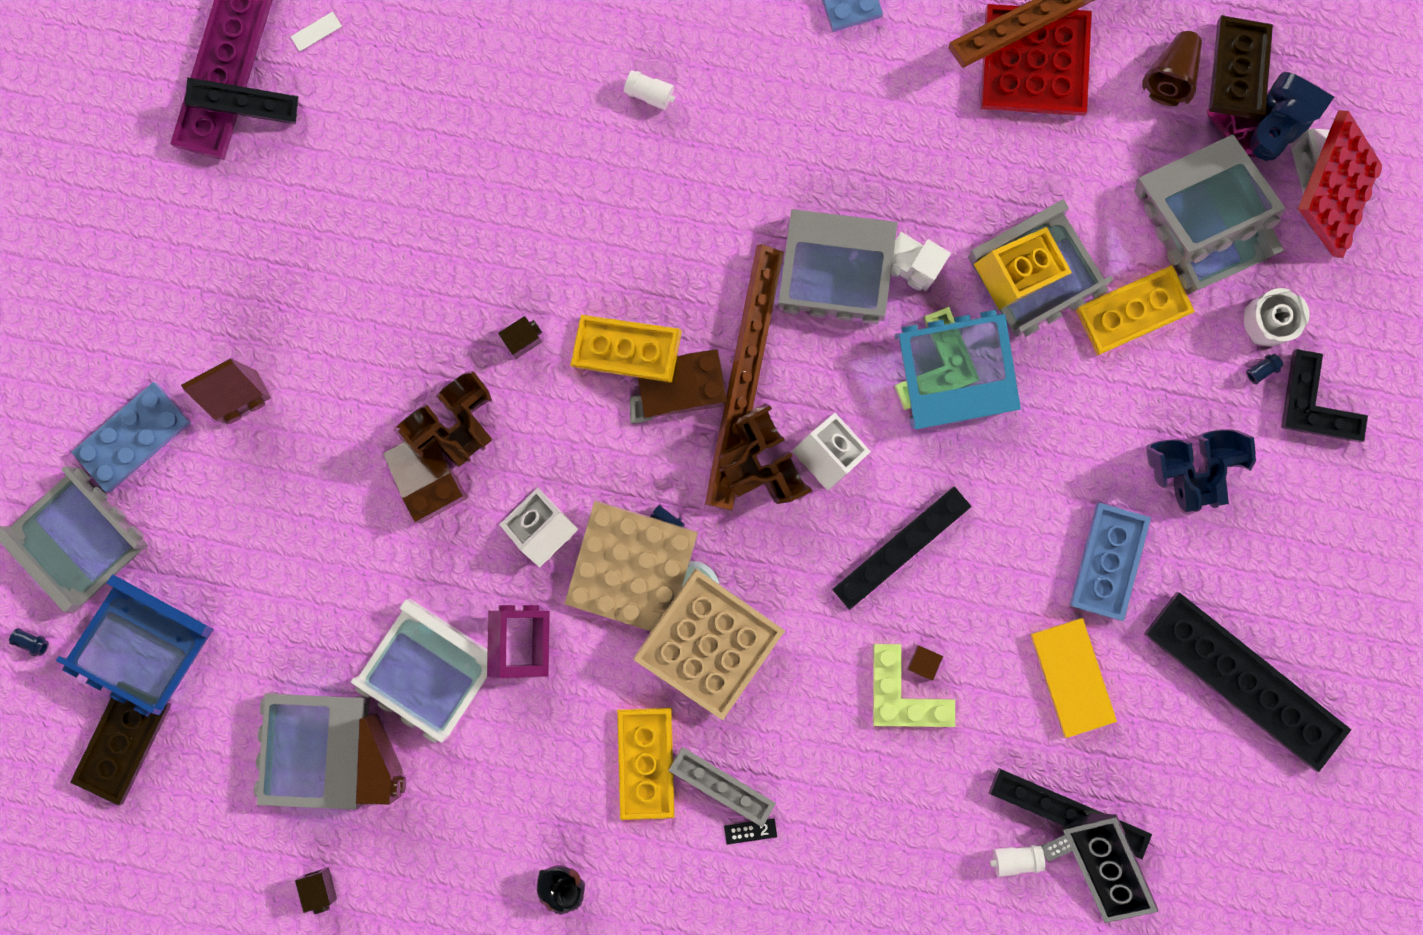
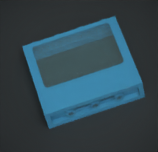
[895,310,1021,430]

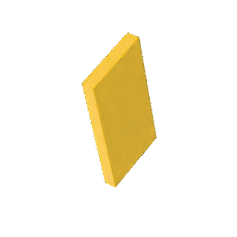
[1076,265,1195,356]
[570,315,682,383]
[1030,618,1117,738]
[617,707,675,820]

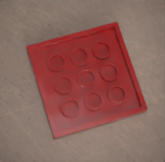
[980,4,1092,116]
[1297,110,1382,258]

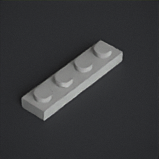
[668,747,776,827]

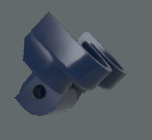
[1250,72,1334,162]
[1146,429,1256,512]

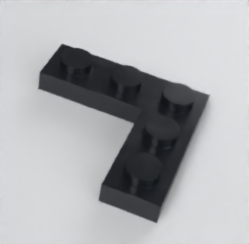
[1281,349,1368,443]

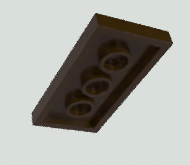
[1209,15,1273,121]
[70,681,171,805]

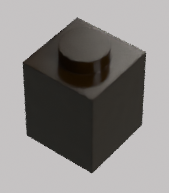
[498,316,543,359]
[295,867,337,914]

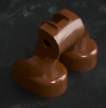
[394,371,493,467]
[717,403,812,504]

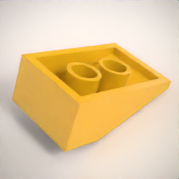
[974,227,1072,310]

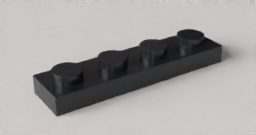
[185,77,299,125]

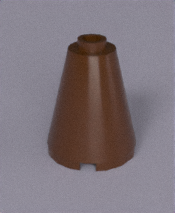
[1142,31,1202,107]

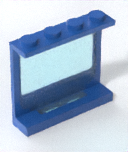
[56,574,214,717]

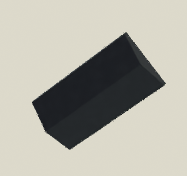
[1063,814,1158,923]

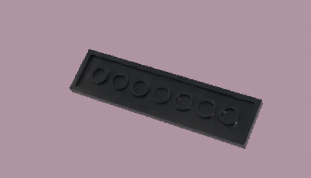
[1144,592,1352,772]

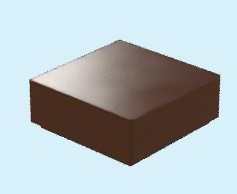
[907,645,943,681]

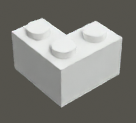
[882,232,951,291]

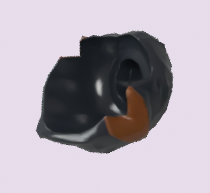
[537,865,585,915]

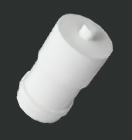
[624,70,675,110]
[990,845,1045,877]

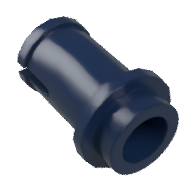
[1246,354,1283,385]
[650,504,685,527]
[9,628,49,656]

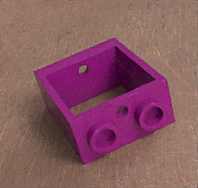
[487,605,550,678]

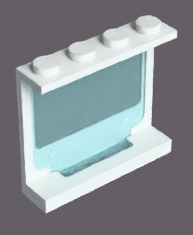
[351,599,487,743]

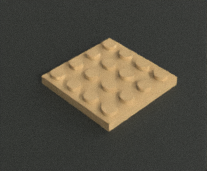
[564,501,699,631]
[633,568,785,720]

